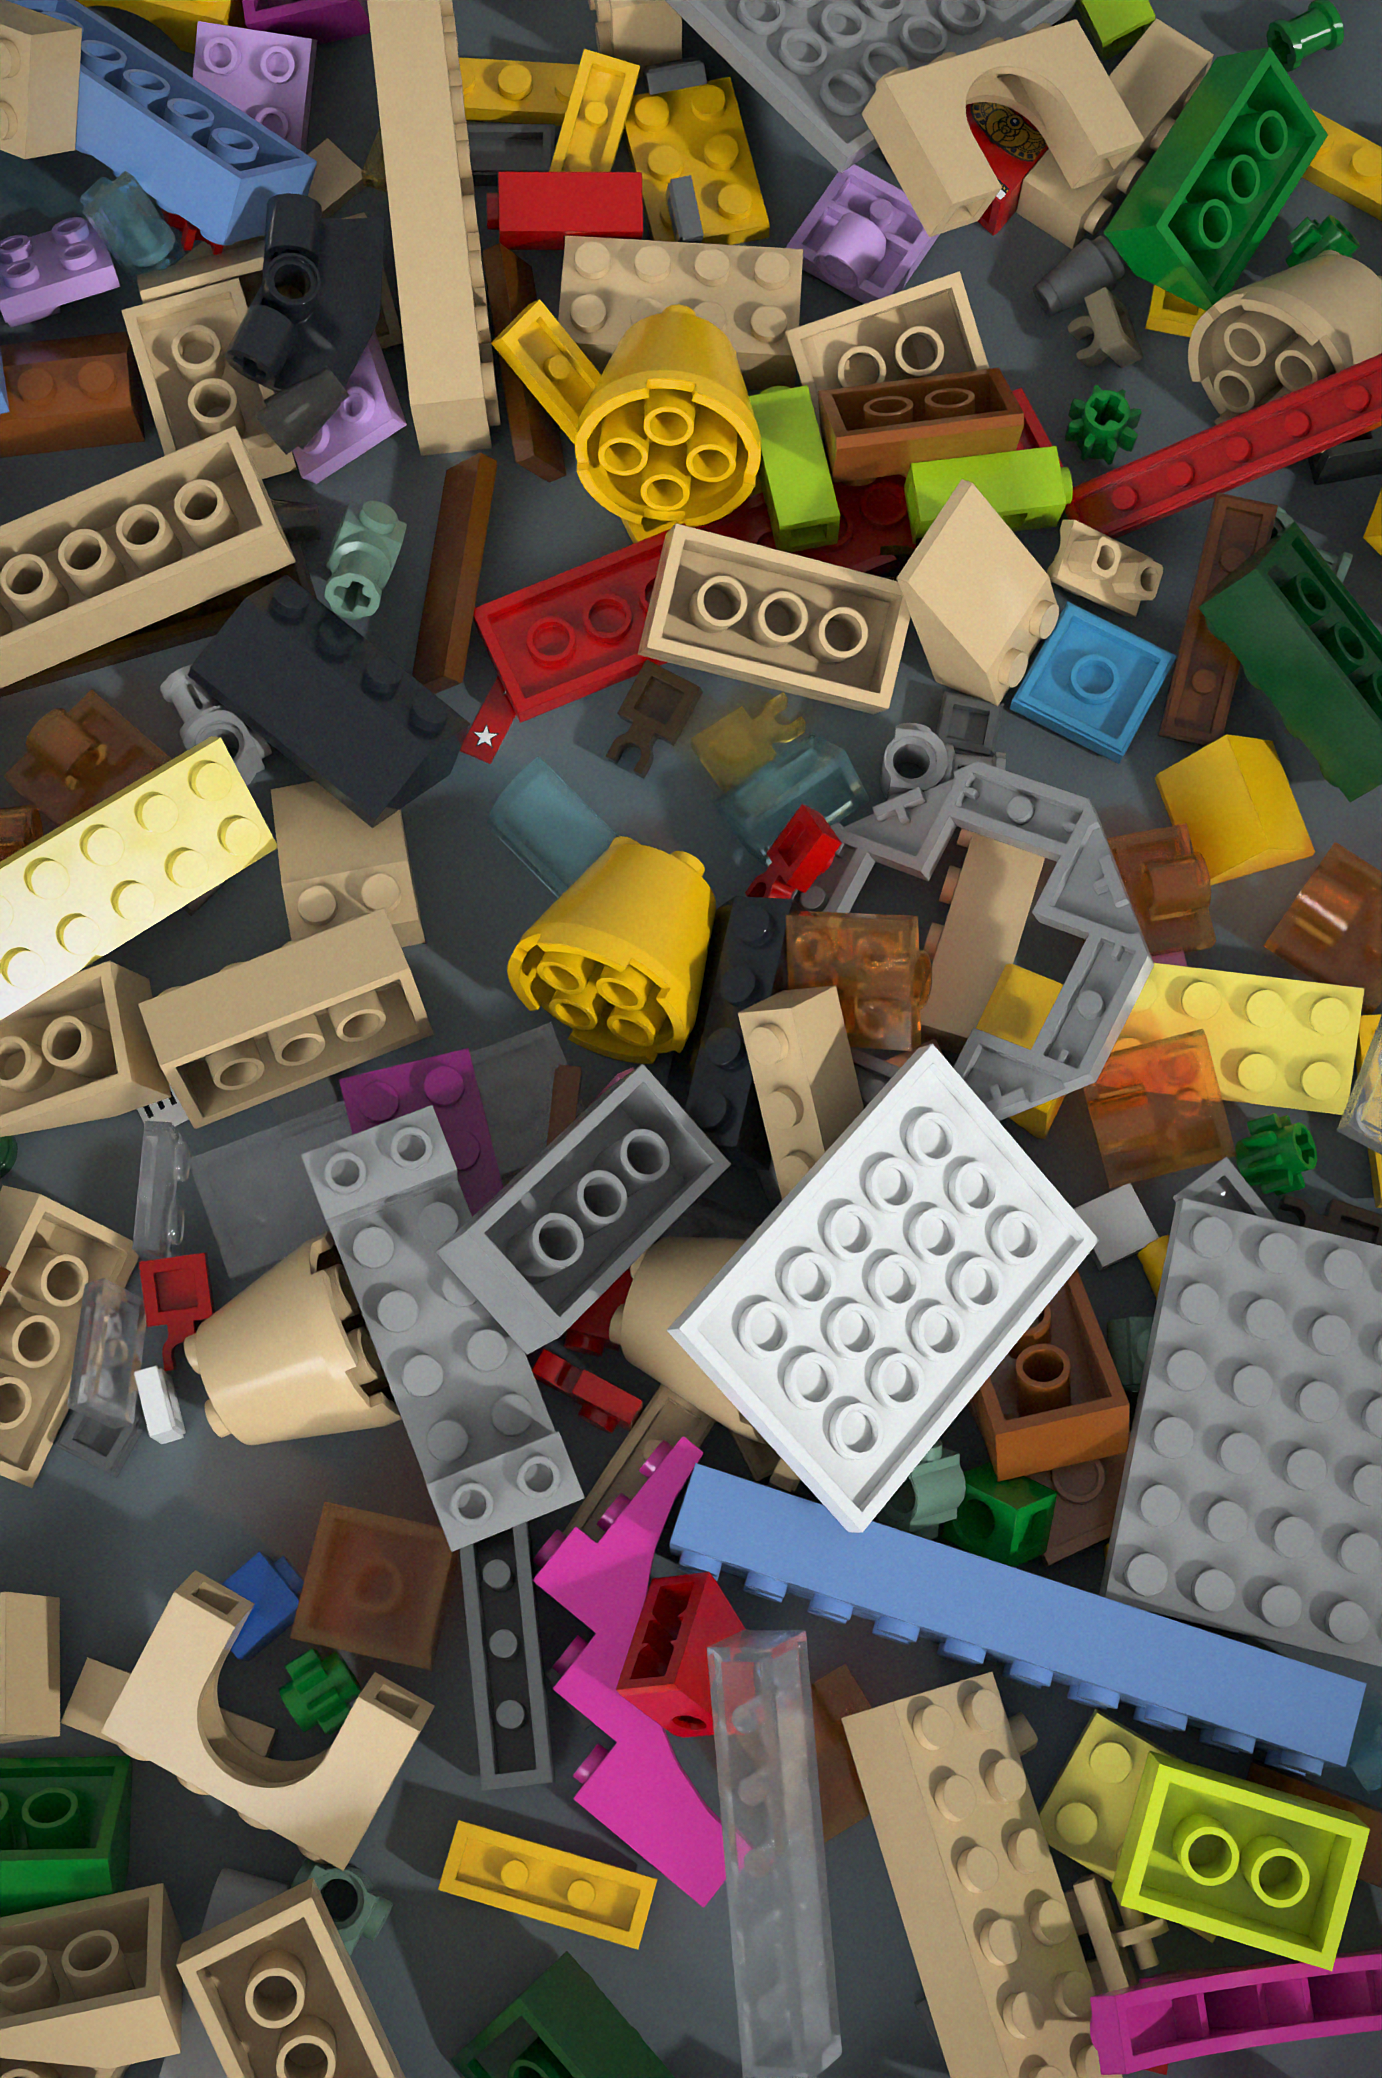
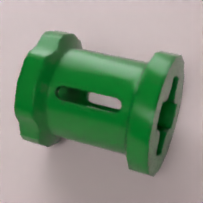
[1266,0,1344,72]

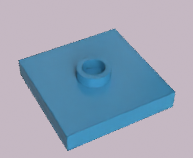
[1010,601,1177,764]

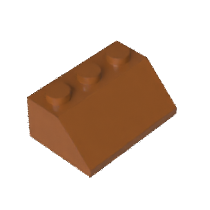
[0,331,145,458]
[818,367,1024,486]

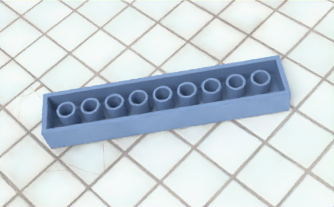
[670,1463,1366,1777]

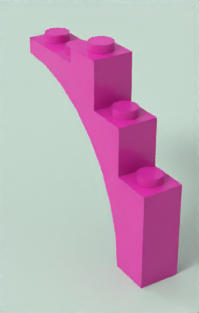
[532,1436,747,1908]
[1090,1945,1382,2075]

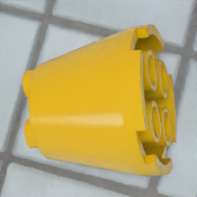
[575,304,761,527]
[507,836,716,1064]

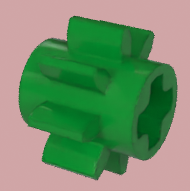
[1285,215,1360,268]
[1065,385,1142,465]
[1235,1113,1317,1196]
[278,1647,362,1735]

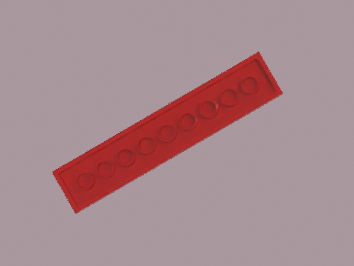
[473,387,1074,723]

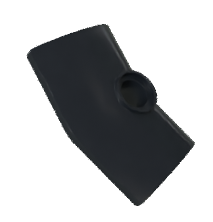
[225,193,385,410]

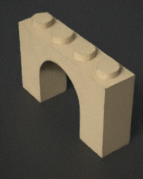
[862,19,1145,238]
[101,1570,435,1871]

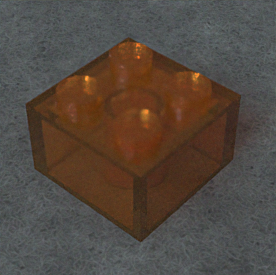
[290,1501,460,1672]

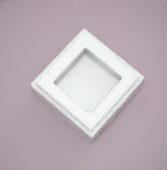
[1074,1183,1159,1271]
[134,1365,186,1444]

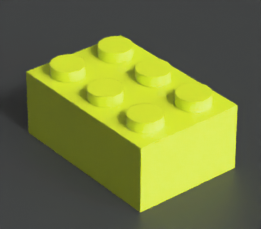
[1111,1751,1370,1971]

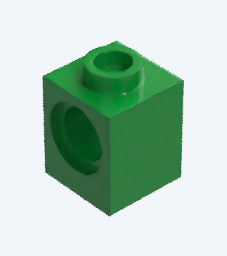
[942,1461,1058,1567]

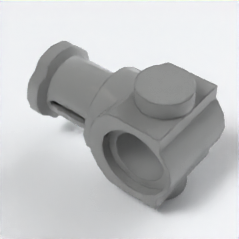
[160,664,272,786]
[879,723,1006,801]

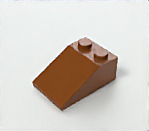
[972,1269,1130,1482]

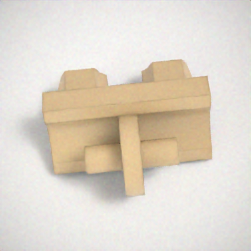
[1047,519,1163,617]
[1064,1873,1169,1995]

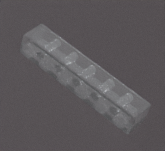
[707,1630,842,2078]

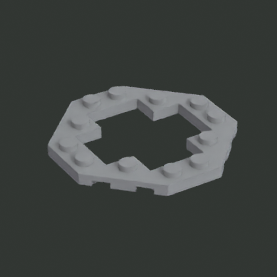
[791,761,1154,1121]

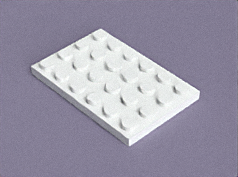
[667,1044,1099,1533]

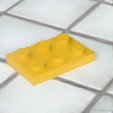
[623,77,770,245]

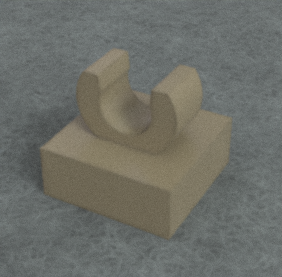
[1067,287,1144,369]

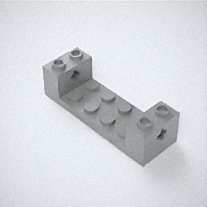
[301,1105,585,1552]

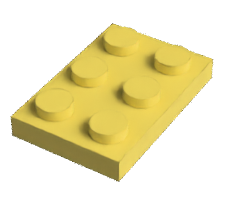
[1038,1709,1217,1943]

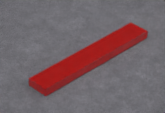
[1064,353,1382,539]

